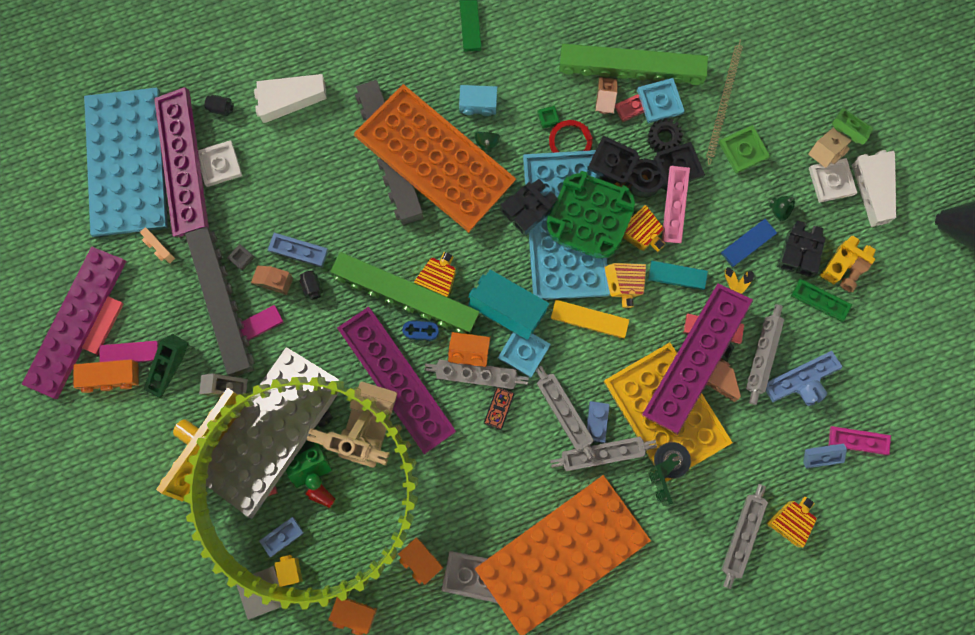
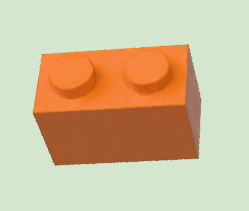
[448,332,490,367]
[398,537,444,585]
[329,597,377,635]

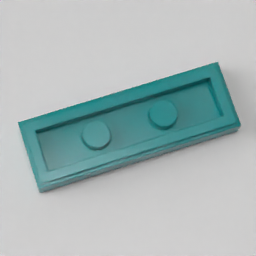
[648,261,708,290]

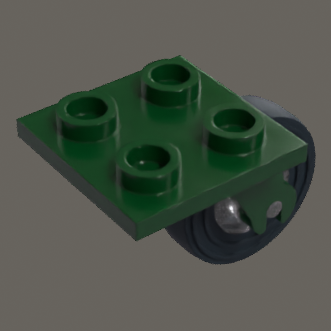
[648,442,691,506]

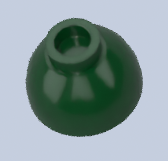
[475,132,500,152]
[769,196,795,221]

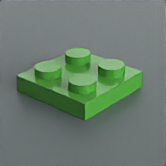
[832,107,873,145]
[719,125,770,174]

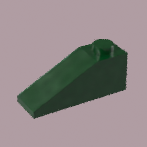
[143,334,189,398]

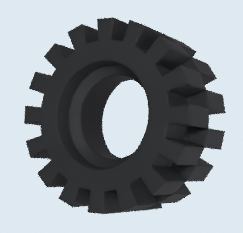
[648,118,683,153]

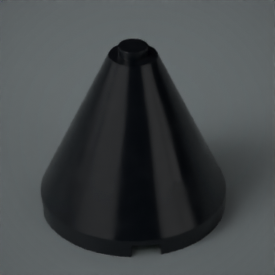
[935,201,975,252]

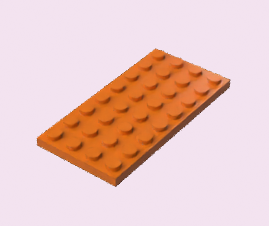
[354,84,516,233]
[474,475,651,635]

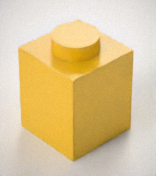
[275,555,303,587]

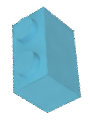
[459,85,497,116]

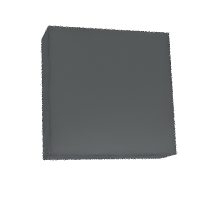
[227,244,255,271]

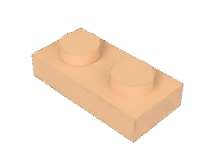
[140,227,175,263]

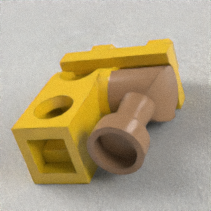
[819,236,876,292]

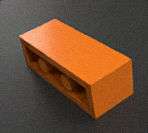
[74,359,139,393]

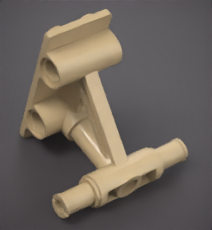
[307,382,397,468]

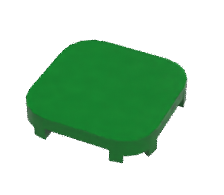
[547,171,635,259]

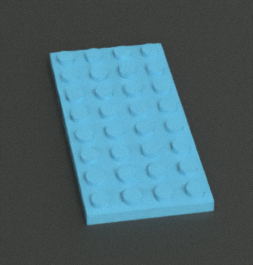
[84,88,168,237]
[523,150,610,300]

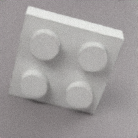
[198,140,242,187]
[809,158,857,203]

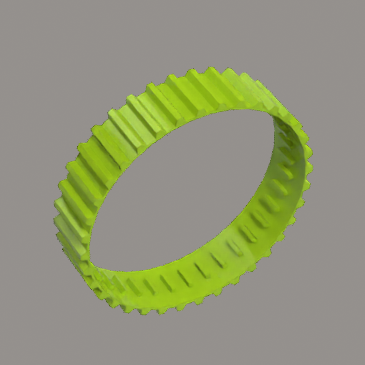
[184,376,419,610]

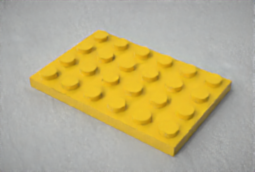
[603,343,733,482]

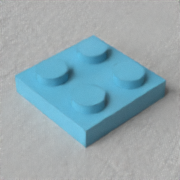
[637,78,684,123]
[498,332,551,378]

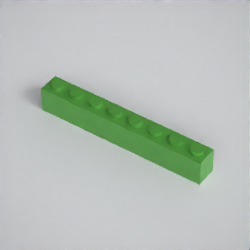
[559,44,708,85]
[330,252,480,335]

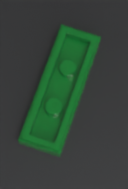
[459,0,481,52]
[791,279,852,322]

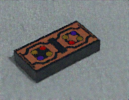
[483,387,515,430]

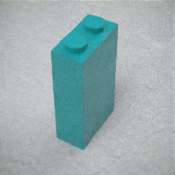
[468,269,550,340]

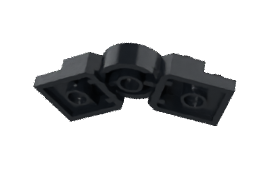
[587,135,705,198]

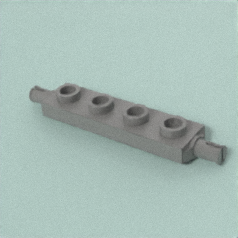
[746,304,784,405]
[424,359,529,389]
[535,366,596,460]
[550,437,657,471]
[721,484,768,589]

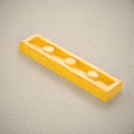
[551,300,629,339]

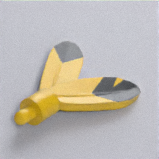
[725,267,754,294]

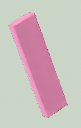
[662,166,690,243]

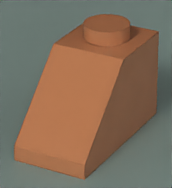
[595,77,617,114]
[251,266,293,295]
[706,359,741,402]

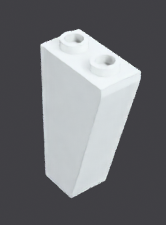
[254,74,327,123]
[852,150,896,227]

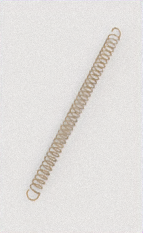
[706,39,743,165]

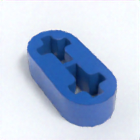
[402,321,439,341]

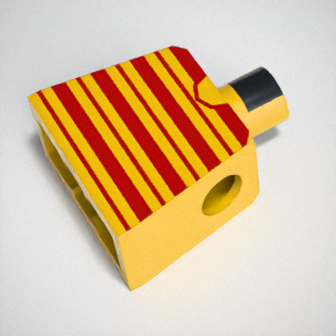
[623,205,665,252]
[414,252,456,298]
[605,263,646,308]
[767,497,817,548]

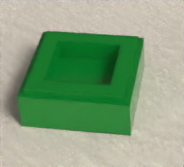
[537,106,560,129]

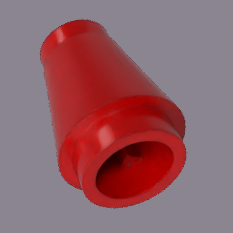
[306,484,336,508]

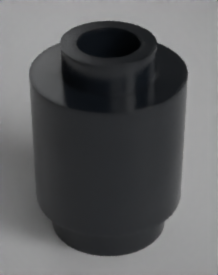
[204,95,234,116]
[299,270,323,300]

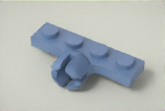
[766,351,842,406]

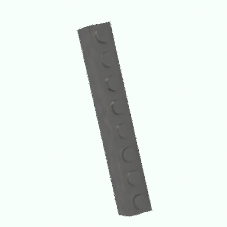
[355,80,424,225]
[185,226,255,377]

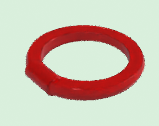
[549,120,593,153]

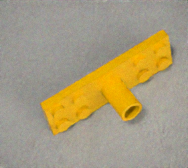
[156,388,241,502]

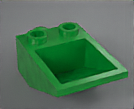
[286,434,332,490]

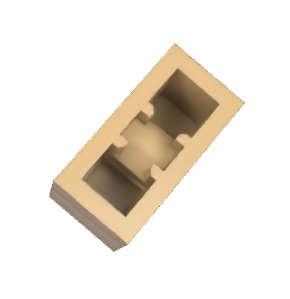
[808,127,852,168]

